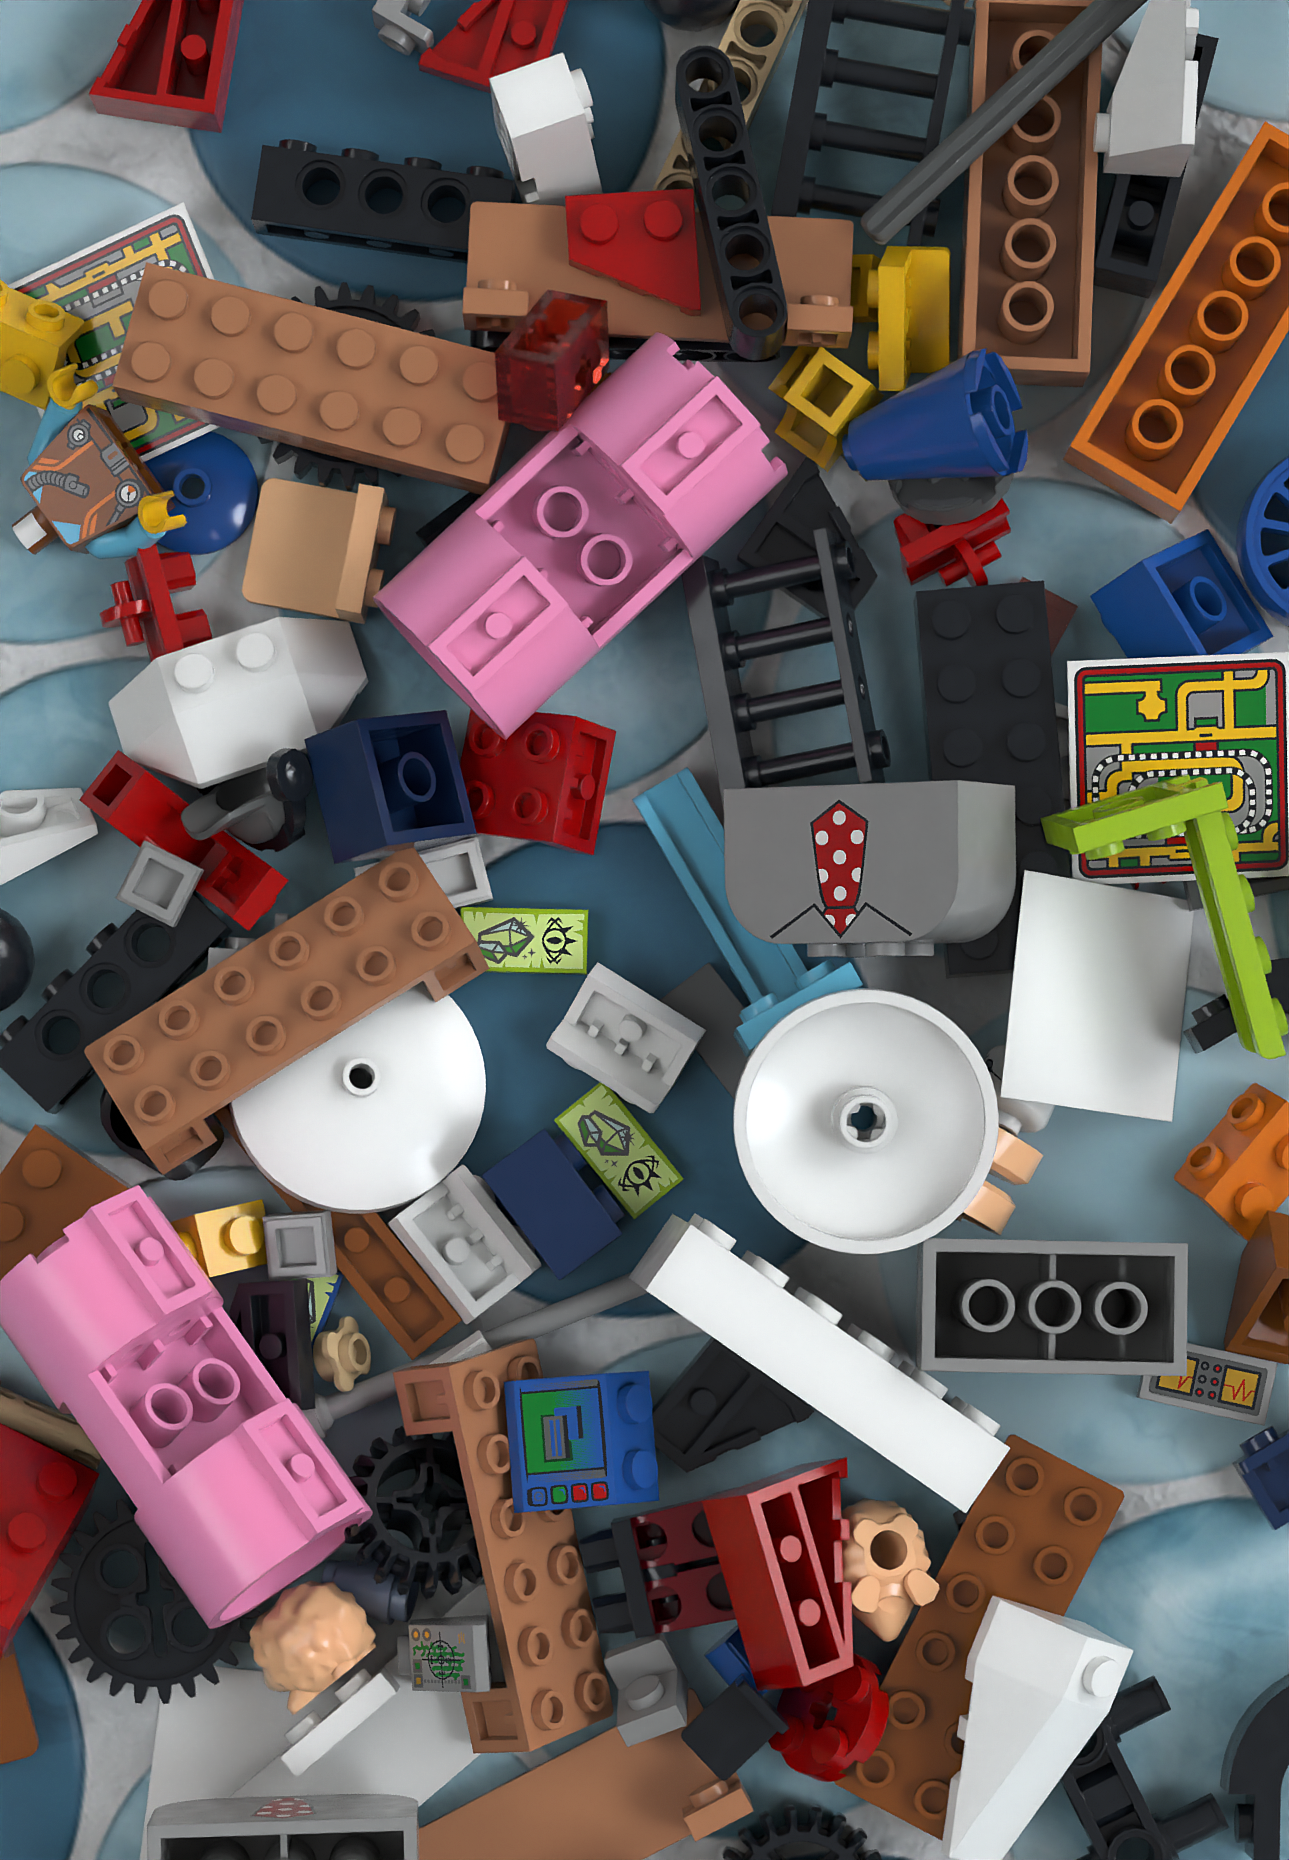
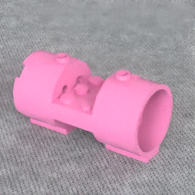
[373,332,788,739]
[0,1185,373,1629]

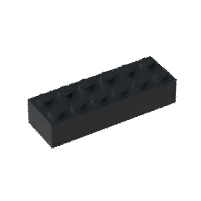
[913,580,1071,979]

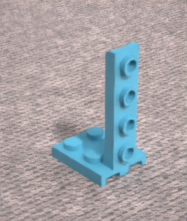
[632,767,863,1057]

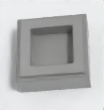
[116,841,204,927]
[263,1210,337,1281]

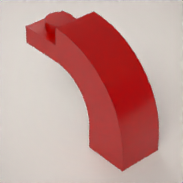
[79,750,289,931]

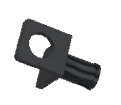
[681,1674,789,1781]

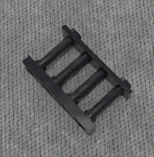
[770,0,976,246]
[681,528,891,808]

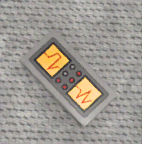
[1137,1343,1278,1426]

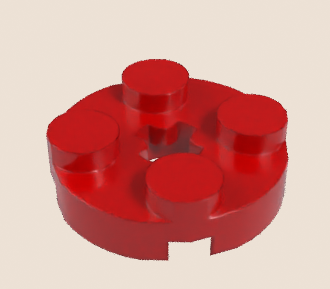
[768,1653,889,1782]

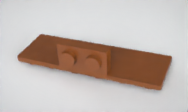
[834,1434,1124,1841]

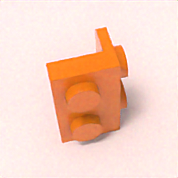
[1174,1083,1289,1242]

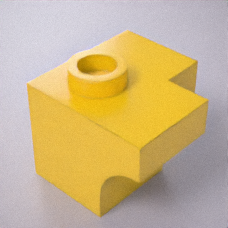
[768,346,884,472]

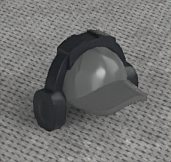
[181,748,313,852]

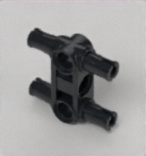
[1060,1676,1229,1860]

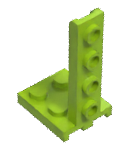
[1040,774,1288,1059]

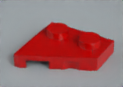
[418,0,570,94]

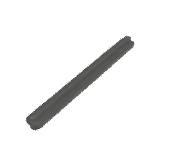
[860,0,1148,245]

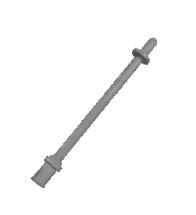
[302,1272,649,1439]

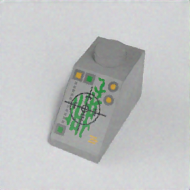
[397,1615,492,1692]

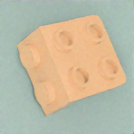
[242,478,397,624]

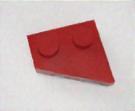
[565,188,701,316]

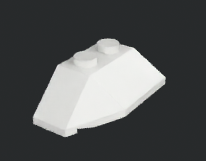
[108,617,369,789]

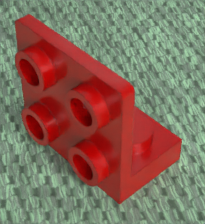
[460,709,616,855]

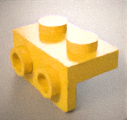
[867,246,951,391]
[0,280,84,410]

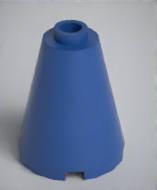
[842,348,1028,481]

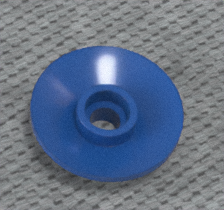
[145,431,259,555]

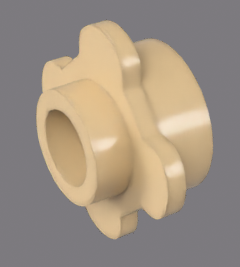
[313,1316,371,1392]

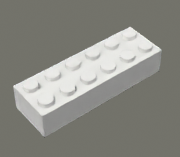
[628,1213,1010,1513]

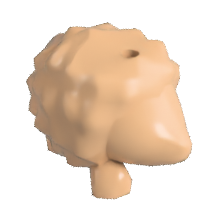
[841,1498,940,1642]
[250,1580,377,1715]

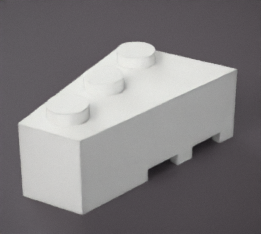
[489,53,603,206]

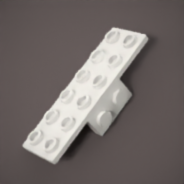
[229,1584,506,1807]

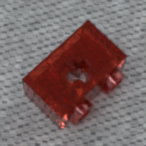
[495,289,610,432]

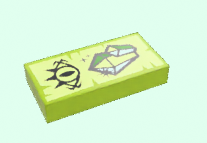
[460,907,588,975]
[554,1082,684,1219]

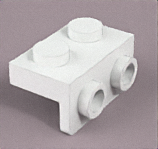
[546,962,706,1113]
[388,1165,541,1325]

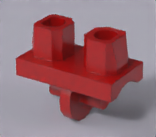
[893,498,1011,587]
[99,544,212,662]

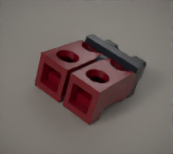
[579,1487,738,1639]

